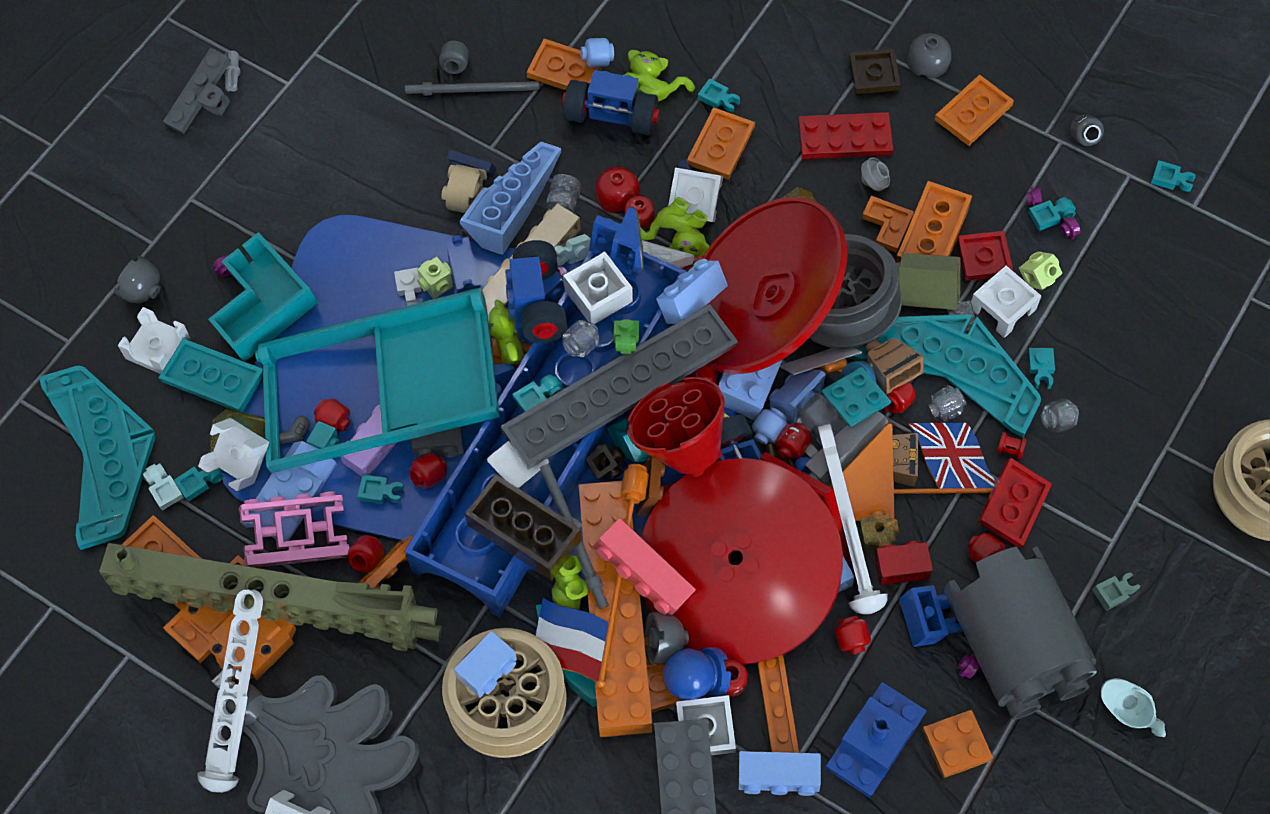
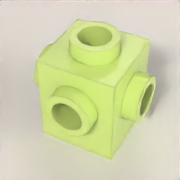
[1019,252,1063,290]
[417,257,453,299]

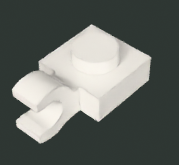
[394,268,422,306]

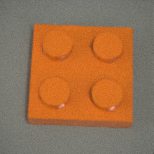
[922,710,993,778]

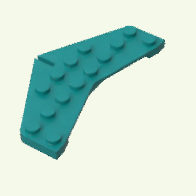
[848,314,1041,438]
[39,366,156,550]

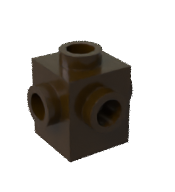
[585,443,627,480]

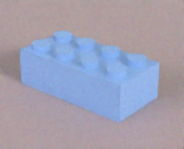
[717,360,782,421]

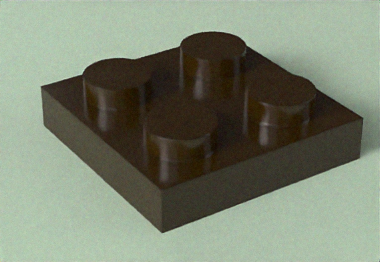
[849,49,901,94]

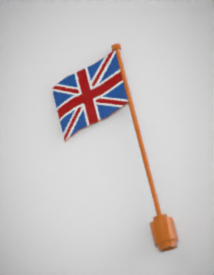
[894,423,996,494]

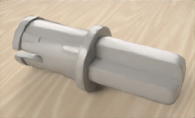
[223,51,241,92]

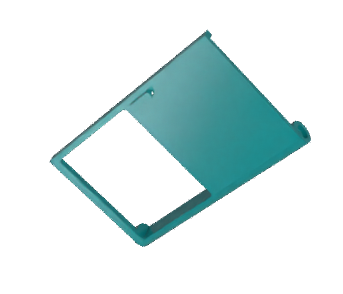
[255,288,500,473]

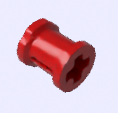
[997,432,1027,460]

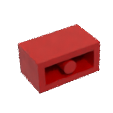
[874,541,933,586]

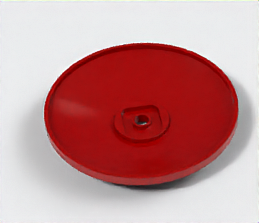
[702,197,847,374]
[641,459,843,664]

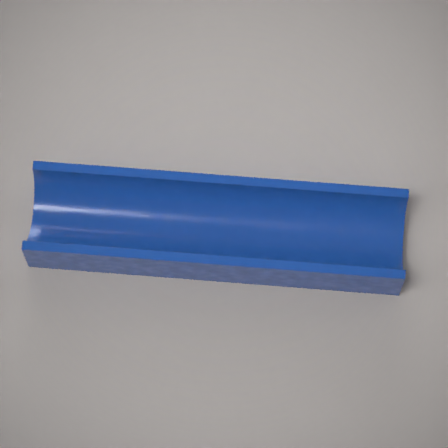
[405,252,687,617]

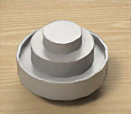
[861,157,890,191]

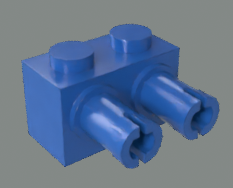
[899,585,963,647]

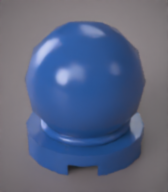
[663,647,731,700]

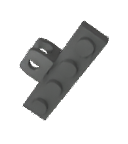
[163,48,231,134]

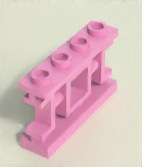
[238,492,349,568]

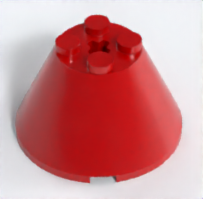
[627,377,725,477]

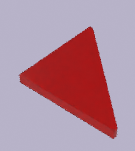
[760,452,851,563]

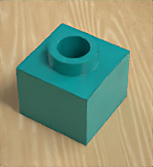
[306,421,340,449]

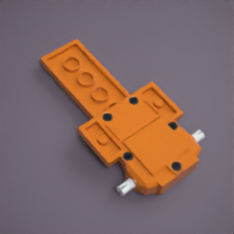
[122,515,296,689]

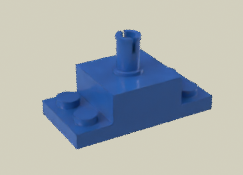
[825,682,927,798]

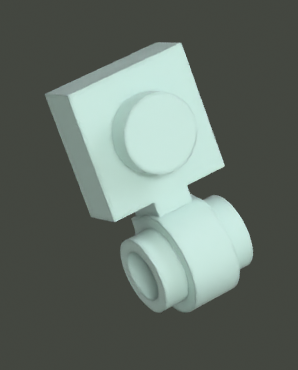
[143,463,184,510]

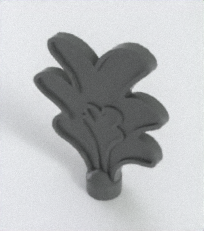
[226,676,419,814]

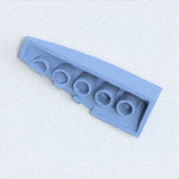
[460,142,561,255]

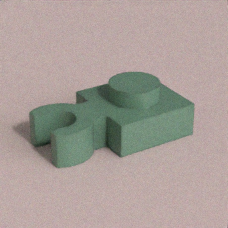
[1092,573,1140,611]

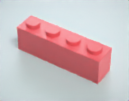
[594,518,696,616]

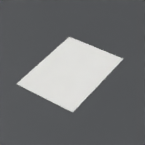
[780,348,862,375]

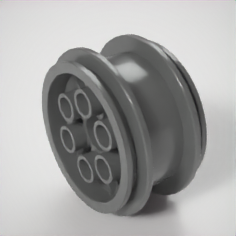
[809,234,902,349]

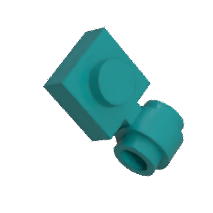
[1028,197,1076,231]
[513,374,563,412]
[173,467,224,502]

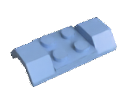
[242,441,337,542]

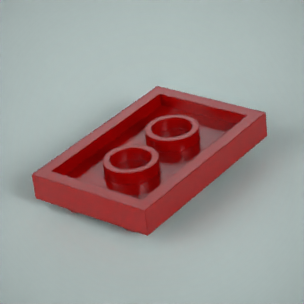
[977,458,1052,548]

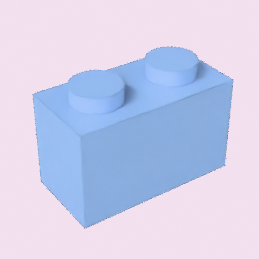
[454,631,517,698]

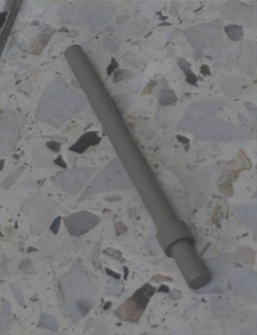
[405,81,539,96]
[540,464,609,609]

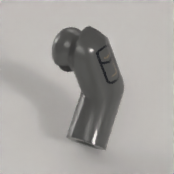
[279,416,310,445]

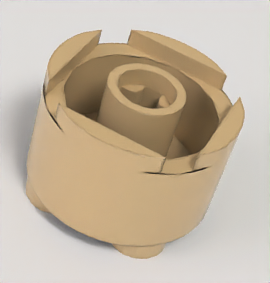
[442,164,487,213]

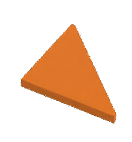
[829,423,894,521]

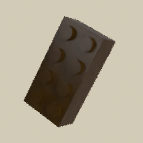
[465,474,582,581]

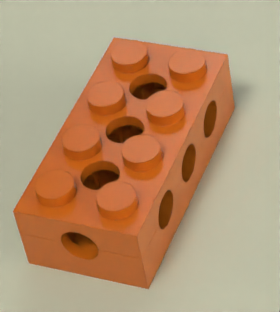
[896,181,972,263]

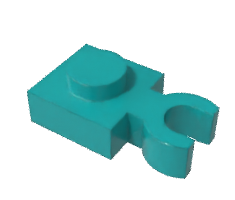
[698,78,740,113]
[1151,160,1196,192]
[1027,348,1055,389]
[357,474,404,504]

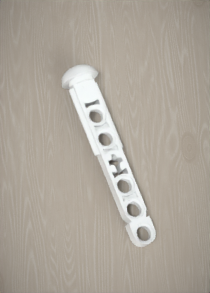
[818,424,888,614]
[197,590,263,793]

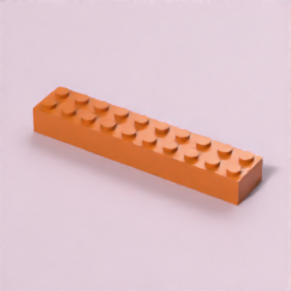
[579,481,652,737]

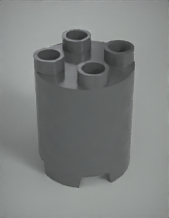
[944,546,1097,720]

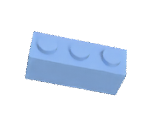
[656,259,728,324]
[739,751,821,796]

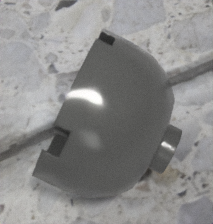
[907,33,951,78]
[114,255,161,304]
[644,612,689,664]

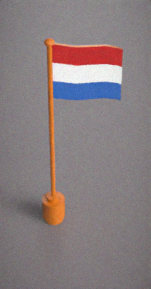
[536,464,649,688]

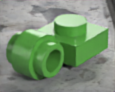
[614,319,639,354]

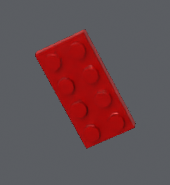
[798,112,893,159]

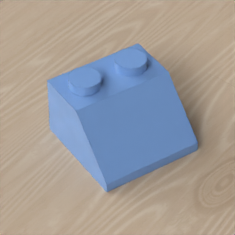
[769,369,826,424]

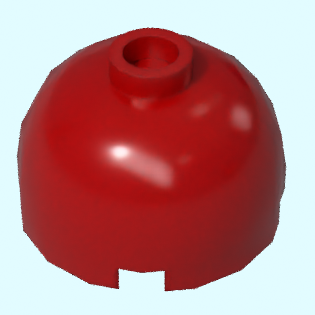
[595,167,640,214]

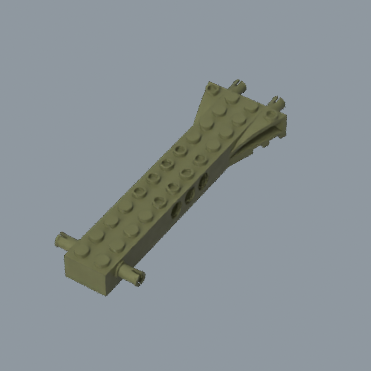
[99,543,442,651]

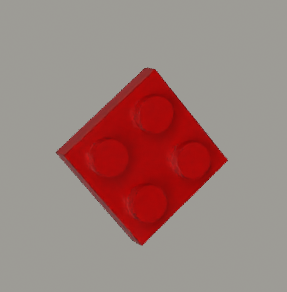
[957,231,1013,281]

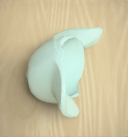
[1101,678,1166,737]

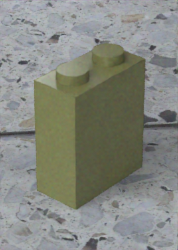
[896,253,960,310]

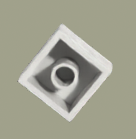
[564,252,633,326]
[676,695,736,755]

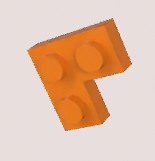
[862,196,914,253]

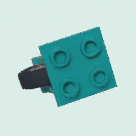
[821,367,891,428]

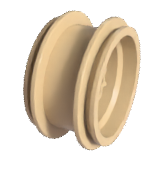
[1213,419,1270,541]
[442,628,566,758]

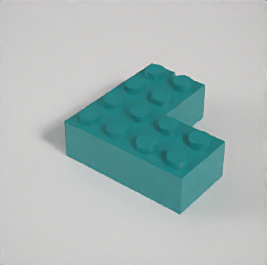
[208,232,319,362]

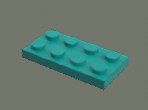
[158,338,263,413]

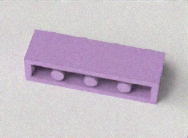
[340,405,396,477]

